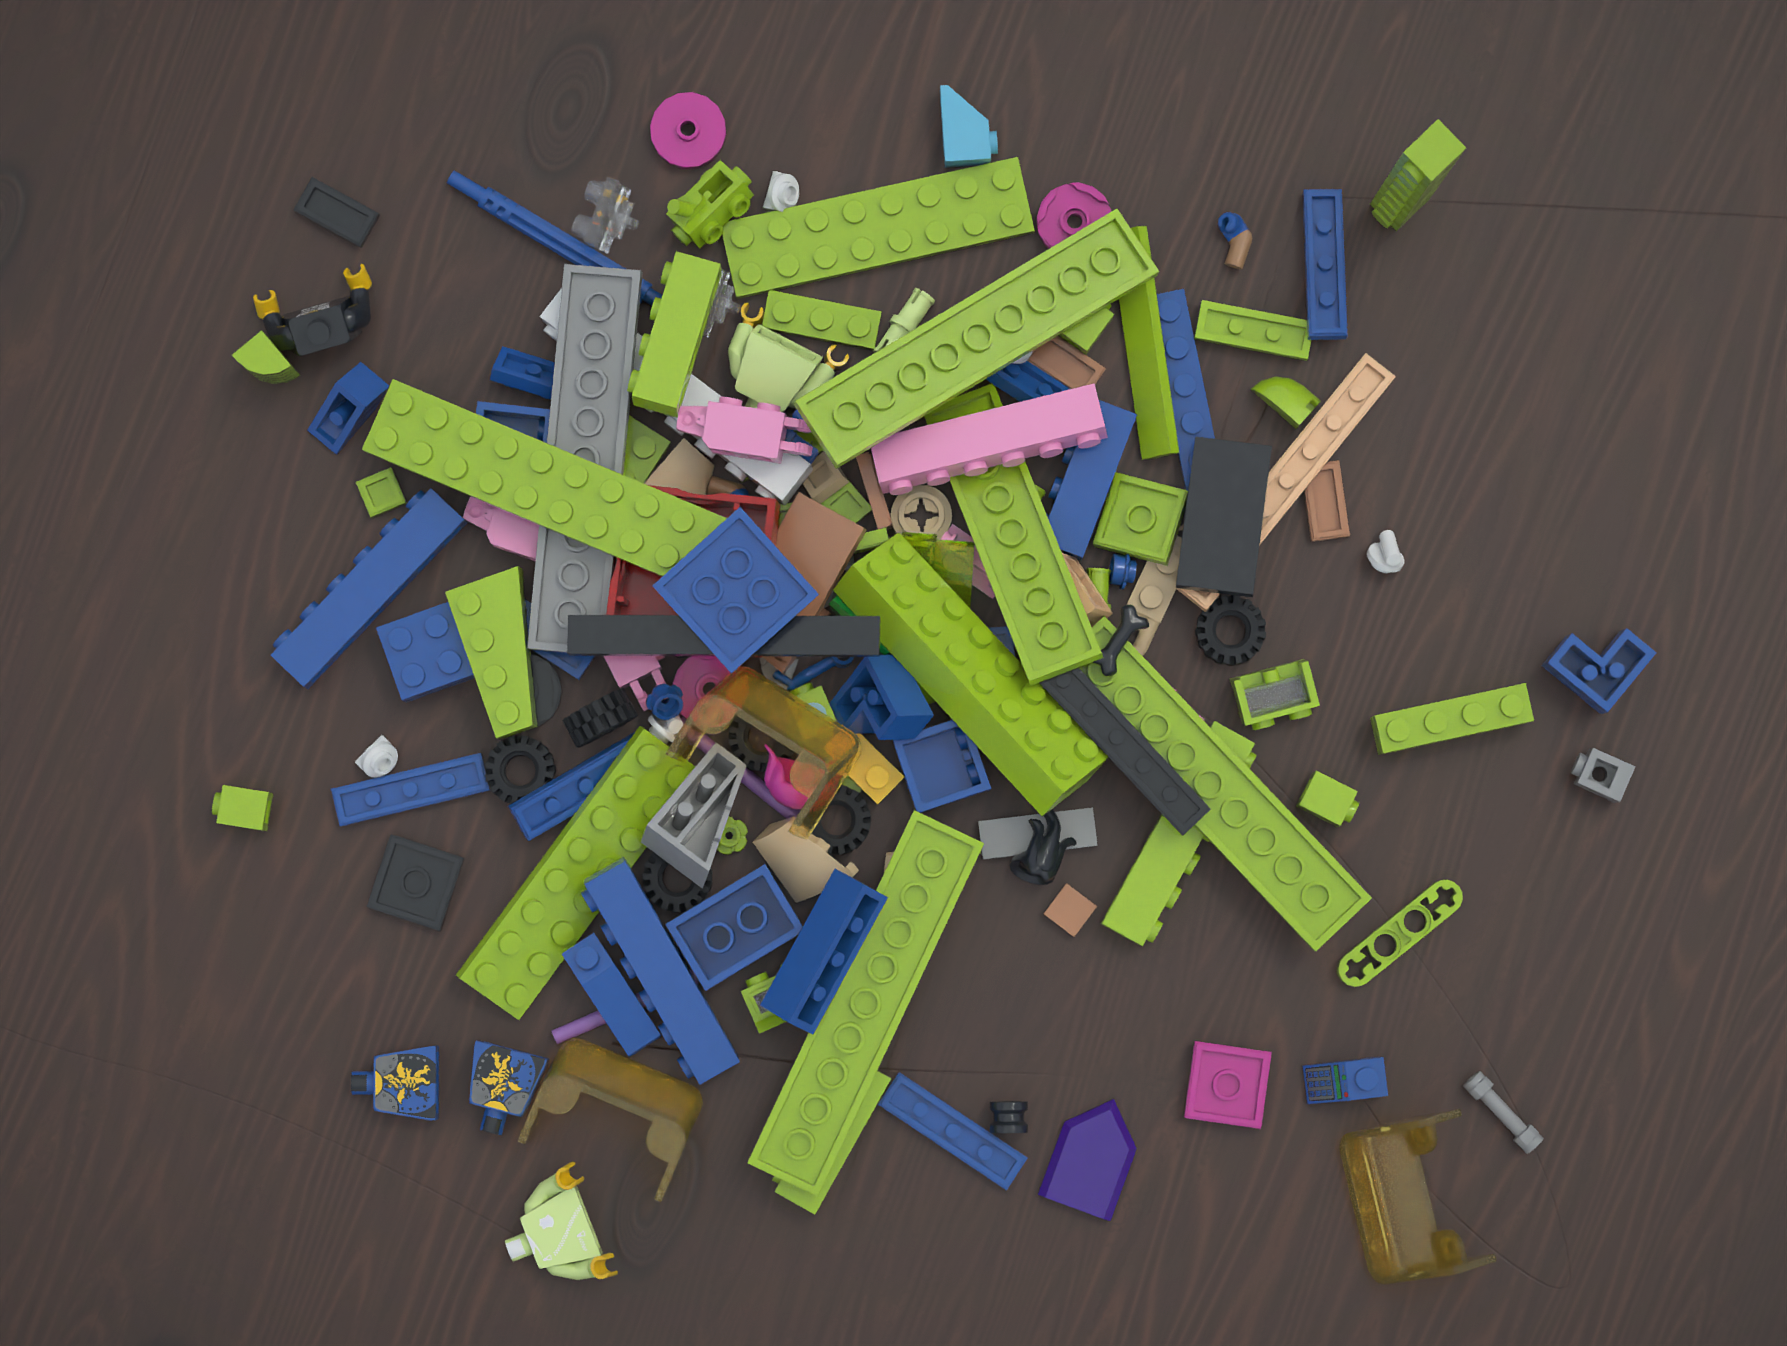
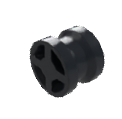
[990,1101,1028,1133]

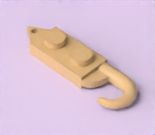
[1126,524,1184,656]

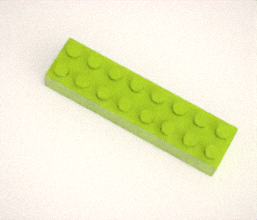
[833,533,1109,817]

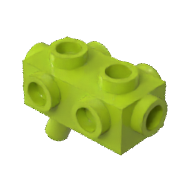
[666,160,754,249]

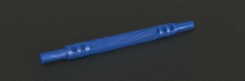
[447,170,662,306]

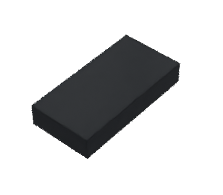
[294,177,380,248]

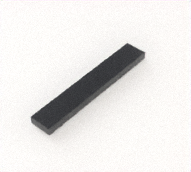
[1039,668,1211,836]

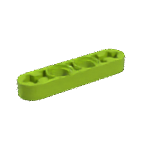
[1337,880,1463,987]

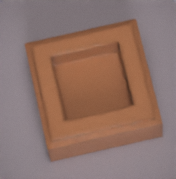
[1043,883,1097,937]

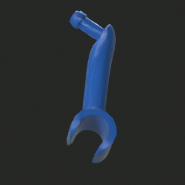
[772,657,854,691]

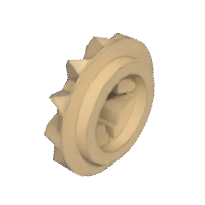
[891,485,952,546]

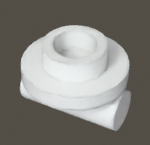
[763,171,799,212]
[1367,530,1404,573]
[648,714,684,744]
[355,735,398,778]

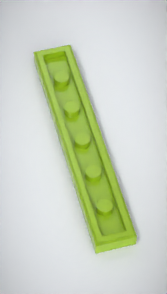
[1119,226,1179,460]

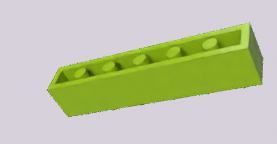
[1100,721,1257,946]

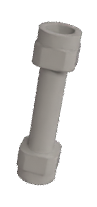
[1463,1070,1544,1154]

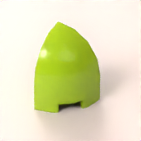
[1250,376,1321,429]

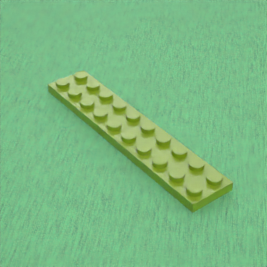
[794,209,1159,469]
[362,379,727,576]
[1078,616,1372,952]
[747,810,984,1197]

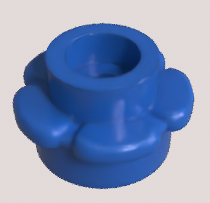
[1109,554,1137,590]
[646,684,683,720]

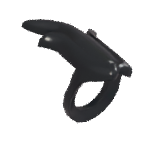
[1009,809,1077,885]

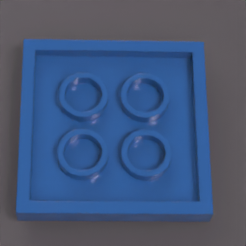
[652,507,819,674]

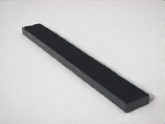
[567,615,881,657]

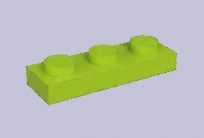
[762,290,882,350]
[1194,300,1311,361]

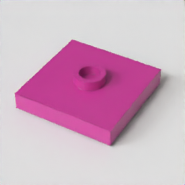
[1184,1041,1272,1129]

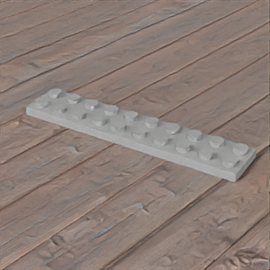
[527,264,643,653]

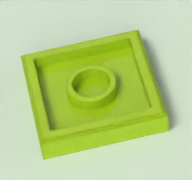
[1093,472,1188,566]

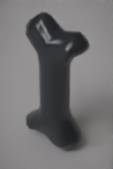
[1092,604,1149,676]

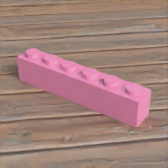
[871,384,1108,495]

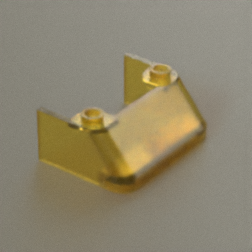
[666,667,861,840]
[518,1038,703,1202]
[1340,1109,1497,1284]

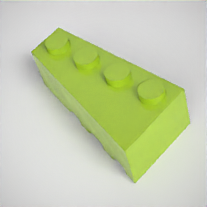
[445,566,537,739]

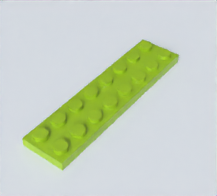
[722,157,1035,299]
[924,383,1103,686]
[456,726,696,1020]

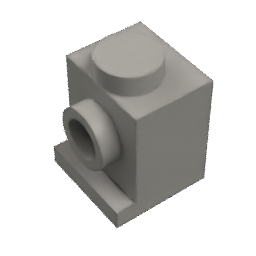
[1571,748,1636,803]

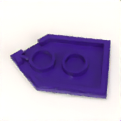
[1038,1099,1137,1221]

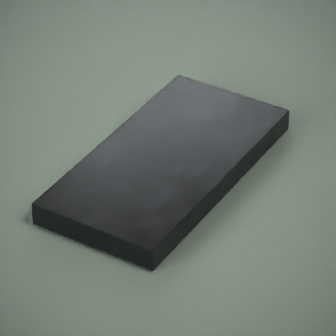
[1176,436,1272,598]

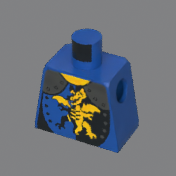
[469,1040,550,1135]
[351,1046,439,1120]

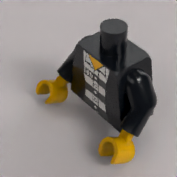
[253,264,372,356]

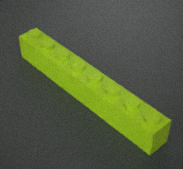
[1370,119,1466,231]

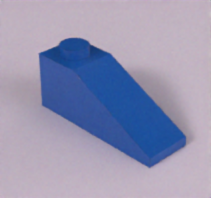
[562,933,662,1057]

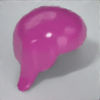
[764,744,845,810]

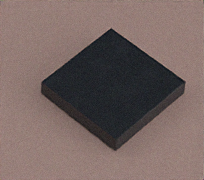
[367,834,465,931]

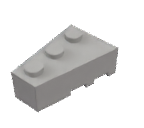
[641,743,747,888]

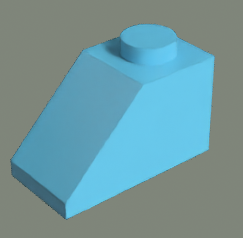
[940,85,998,168]

